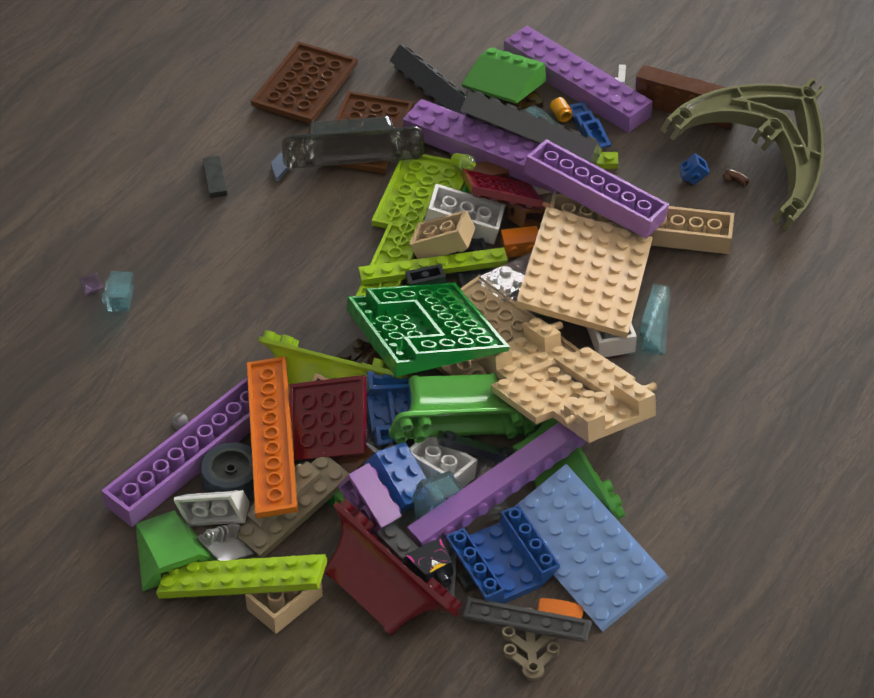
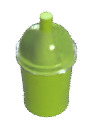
[451,153,476,170]

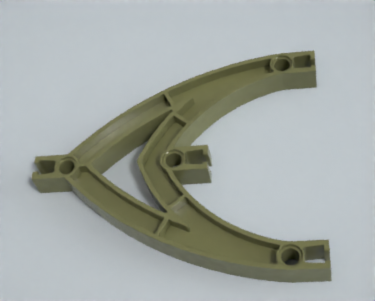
[660,77,826,231]

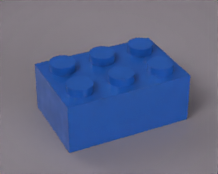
[364,442,435,514]

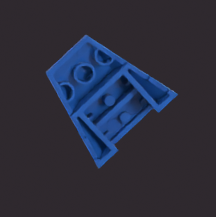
[366,371,411,447]

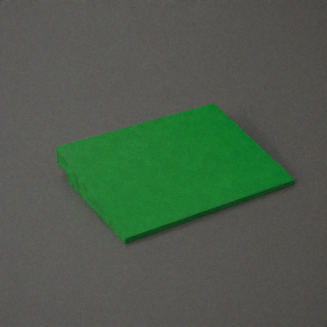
[347,283,510,377]

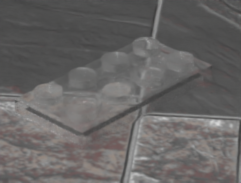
[478,252,532,302]

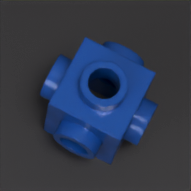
[679,153,710,185]

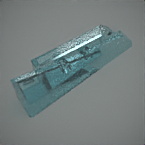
[640,284,671,355]

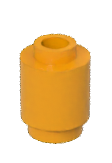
[550,97,572,122]

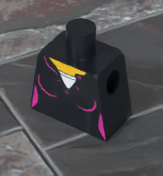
[405,537,454,588]

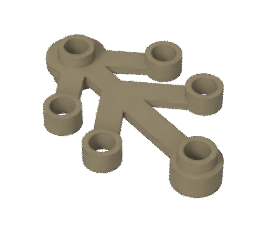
[502,607,560,681]

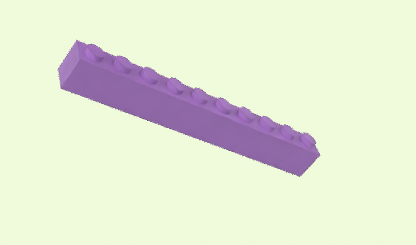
[407,422,587,547]

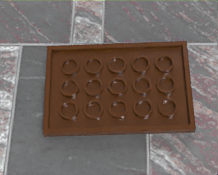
[251,41,358,124]
[318,91,414,174]

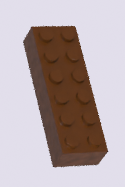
[635,64,735,130]

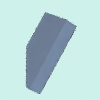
[271,153,296,182]

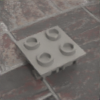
[197,523,254,561]

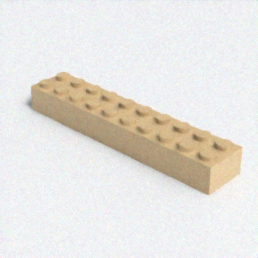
[550,193,734,254]

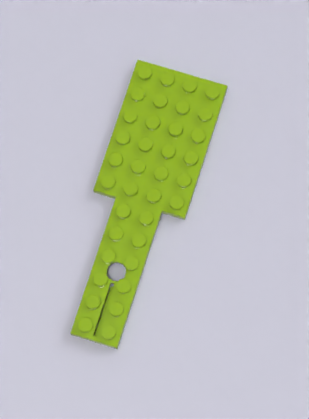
[356,150,465,296]

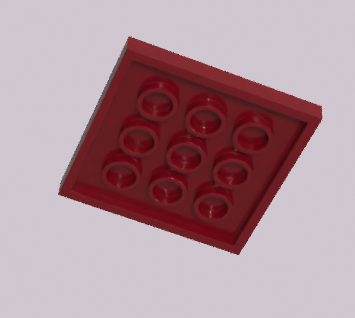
[461,168,543,209]
[289,375,367,463]

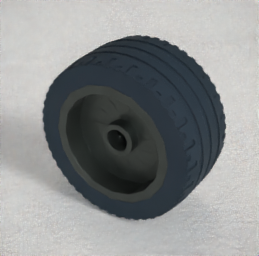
[201,442,254,500]

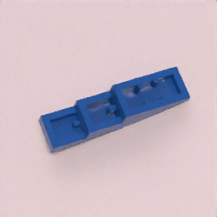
[569,102,611,149]

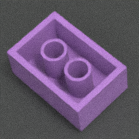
[337,463,402,535]

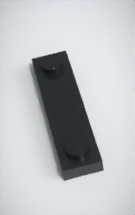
[437,430,515,463]

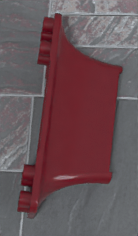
[324,498,462,636]

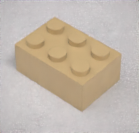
[410,210,476,259]
[245,583,323,634]

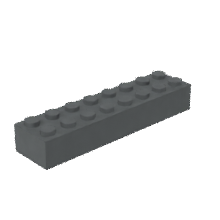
[461,91,602,165]

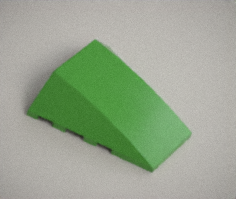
[136,510,218,591]

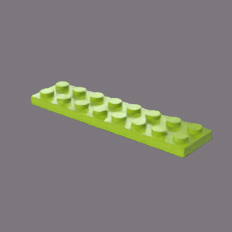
[156,554,328,599]

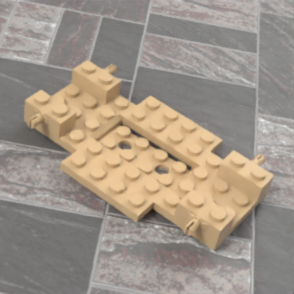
[472,318,657,443]

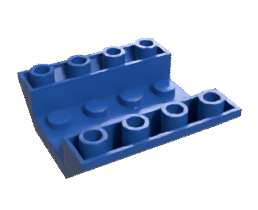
[446,505,560,604]

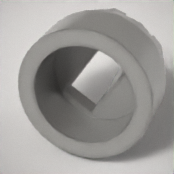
[172,413,188,430]

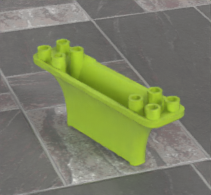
[258,330,410,413]

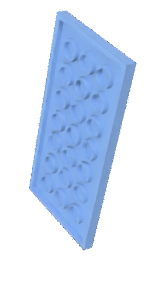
[515,464,668,632]

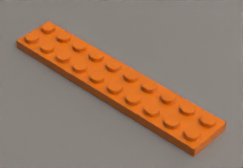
[247,356,298,518]

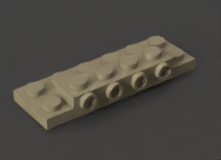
[237,452,349,558]

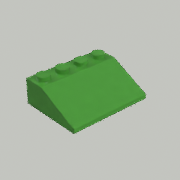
[461,47,546,104]

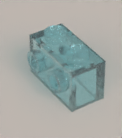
[102,271,135,311]

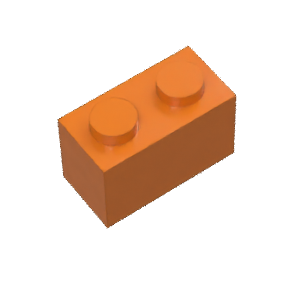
[501,226,539,258]

